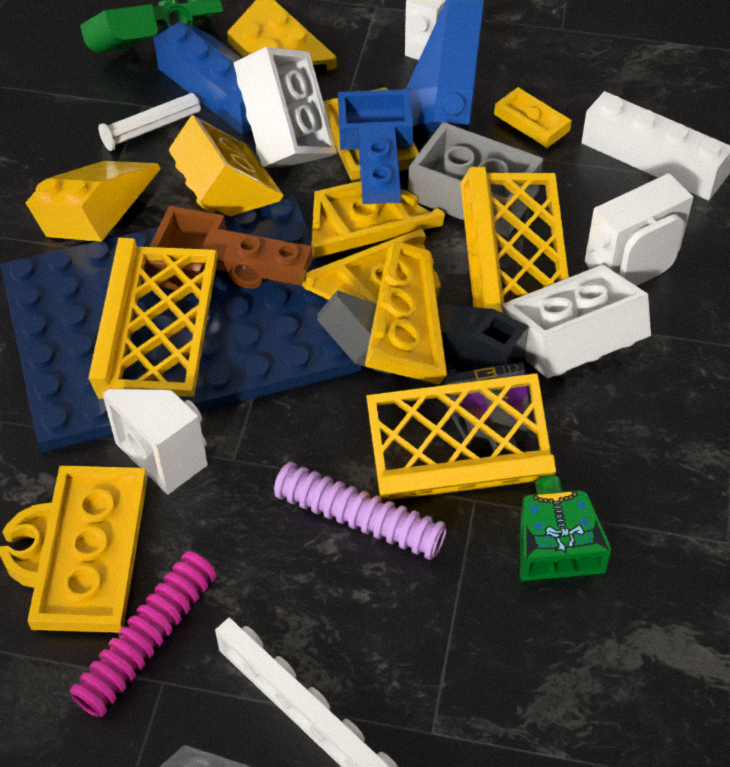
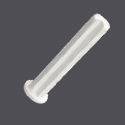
[98,93,201,151]

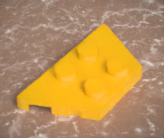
[227,0,337,70]
[311,181,445,258]
[302,229,441,304]

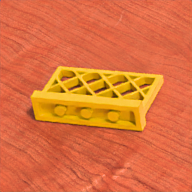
[460,167,569,313]
[89,238,218,399]
[367,373,556,501]

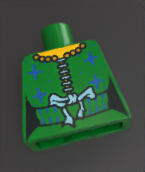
[520,475,611,581]

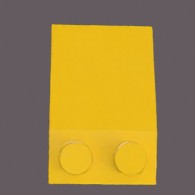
[25,161,161,242]

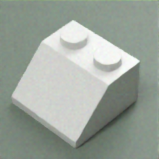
[103,389,208,495]

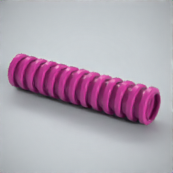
[70,551,217,717]

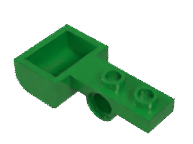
[80,0,223,53]

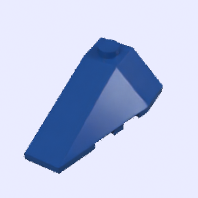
[406,0,484,132]

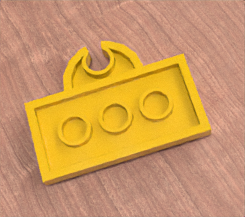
[0,466,148,633]

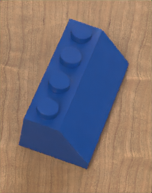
[153,22,252,136]

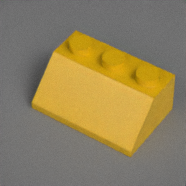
[169,115,284,216]

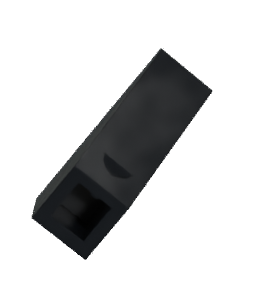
[437,304,529,370]

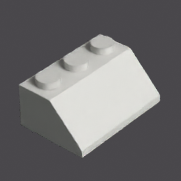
[234,47,337,168]
[501,265,651,379]

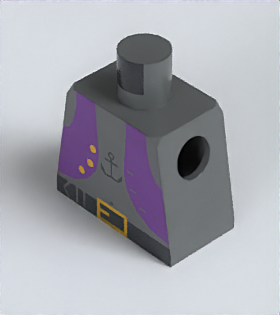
[445,362,530,456]

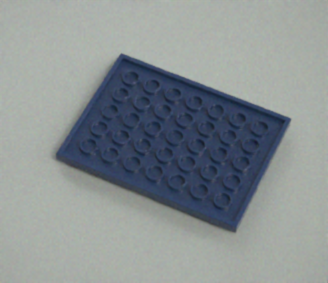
[0,196,361,453]

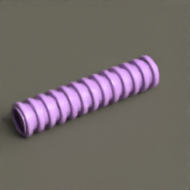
[274,462,446,560]

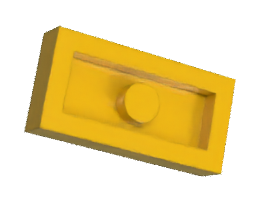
[494,87,572,148]

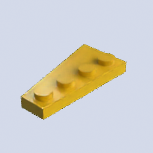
[365,241,447,385]

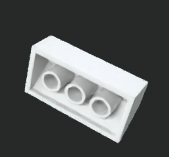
[582,91,730,200]

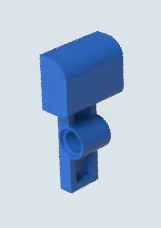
[338,89,413,204]

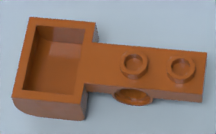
[144,206,313,294]

